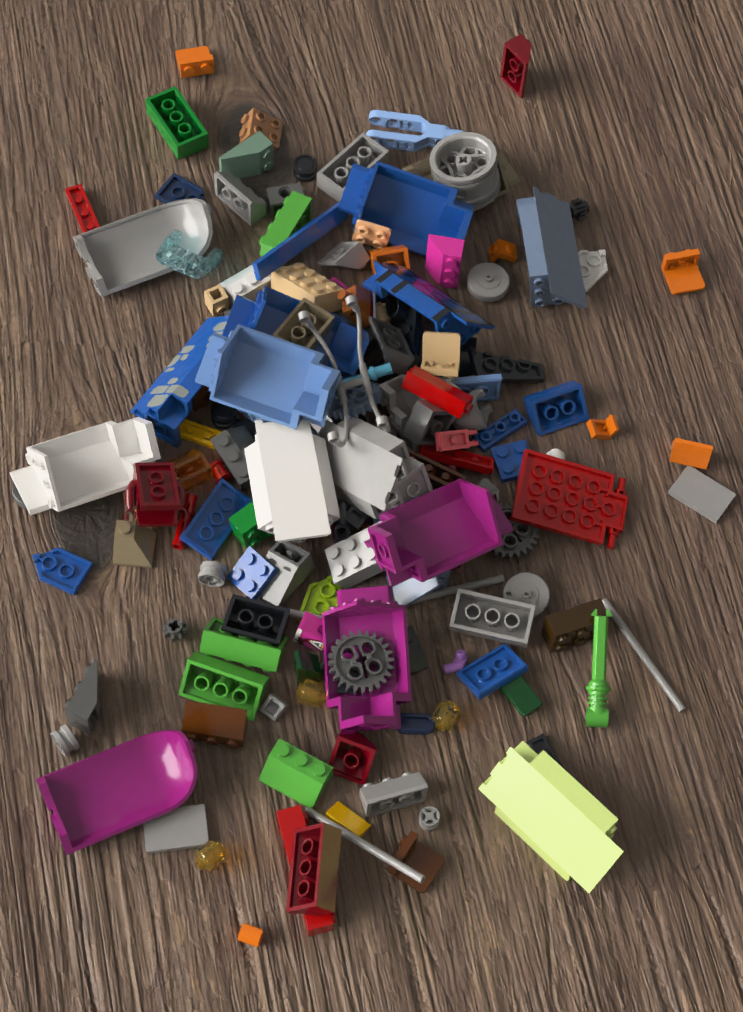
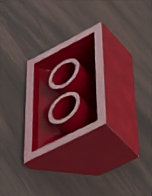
[500,34,531,98]

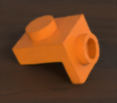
[488,239,518,263]
[586,415,619,440]

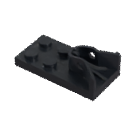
[385,295,422,355]

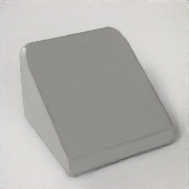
[259,693,290,722]

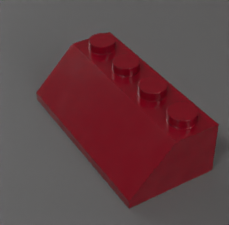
[286,822,342,916]

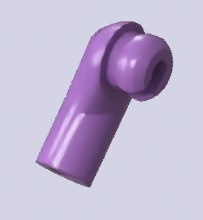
[443,650,468,675]

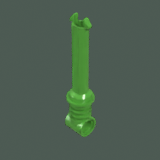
[586,609,612,728]

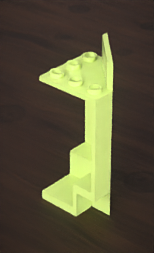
[478,741,624,893]

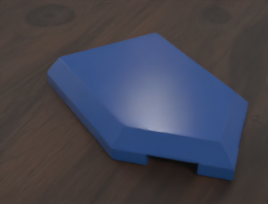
[32,547,93,595]

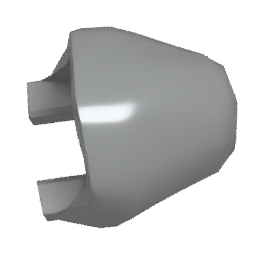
[452,388,493,430]

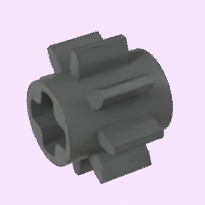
[163,617,187,643]

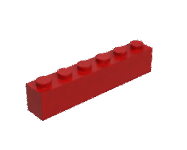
[276,805,336,937]

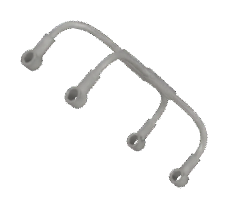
[298,295,391,448]

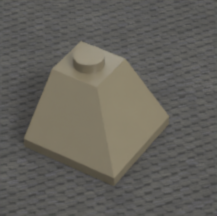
[113,520,157,568]

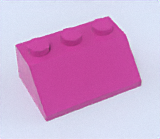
[425,234,465,289]

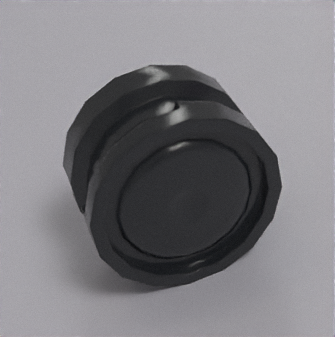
[293,154,317,182]
[211,402,237,429]

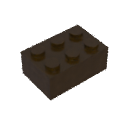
[541,598,610,653]

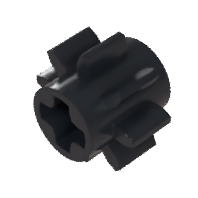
[570,198,590,221]

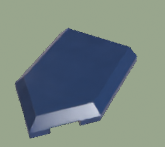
[154,173,206,204]

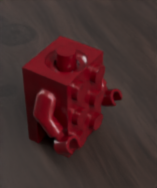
[124,462,187,527]

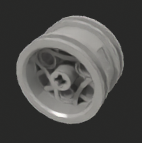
[429,132,501,211]

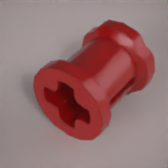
[208,460,232,484]

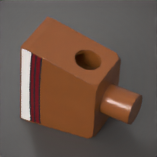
[337,285,376,329]

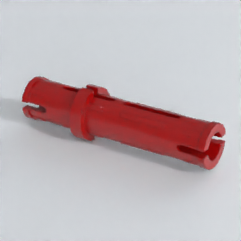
[172,493,198,550]

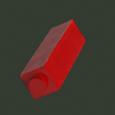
[402,366,474,419]

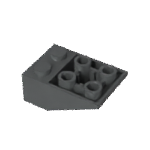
[258,541,315,606]
[64,659,101,735]

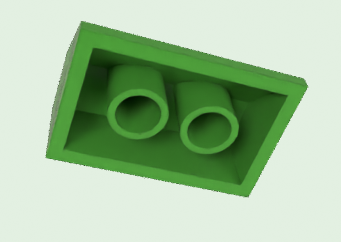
[259,738,333,809]

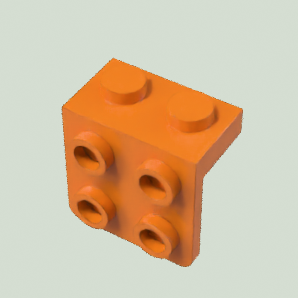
[175,46,214,78]
[661,248,705,295]

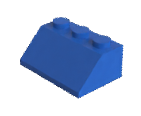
[523,380,589,436]

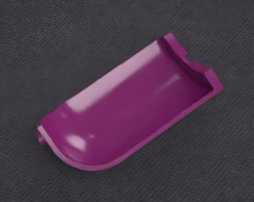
[36,730,197,855]

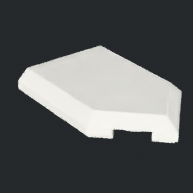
[578,250,608,293]

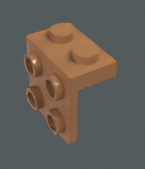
[239,107,282,149]

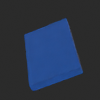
[456,643,529,700]

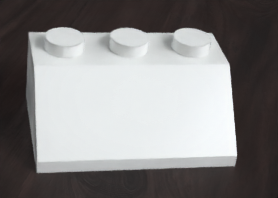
[216,265,271,308]

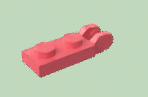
[435,429,479,452]

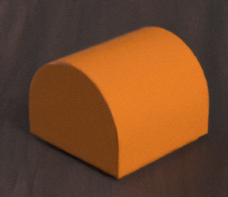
[238,923,264,947]

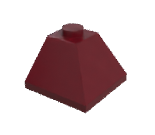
[328,730,377,786]

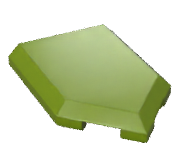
[297,575,342,622]

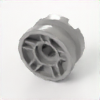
[198,561,227,587]
[50,724,80,757]

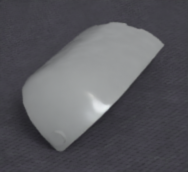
[73,198,213,297]

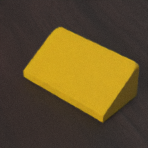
[325,801,371,838]

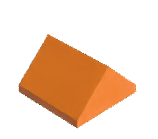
[669,438,713,470]

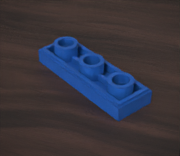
[472,409,528,453]

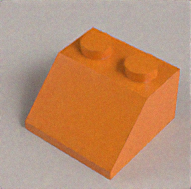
[369,244,410,275]

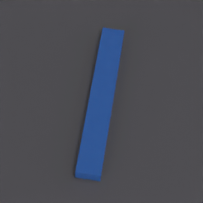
[252,201,348,281]

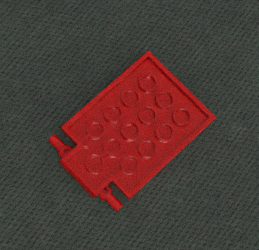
[510,448,629,549]

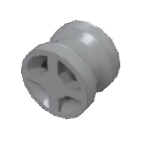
[418,806,440,831]

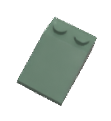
[219,131,273,178]

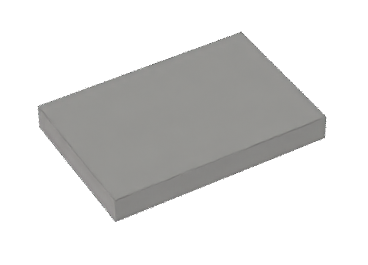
[668,466,736,524]
[143,804,209,854]

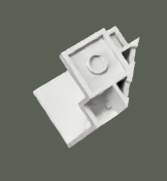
[9,417,161,516]
[244,419,340,544]

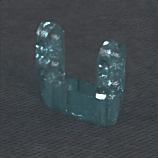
[156,229,224,279]

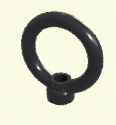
[332,500,350,544]

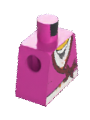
[292,611,324,652]

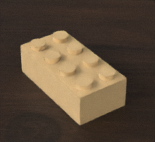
[271,263,343,312]

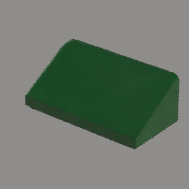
[500,675,542,717]

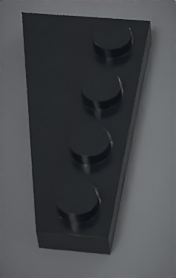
[468,348,545,383]

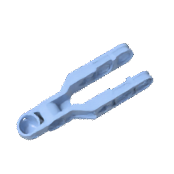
[366,110,465,152]

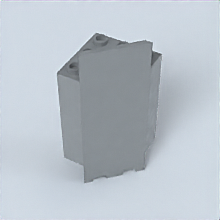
[318,416,433,519]

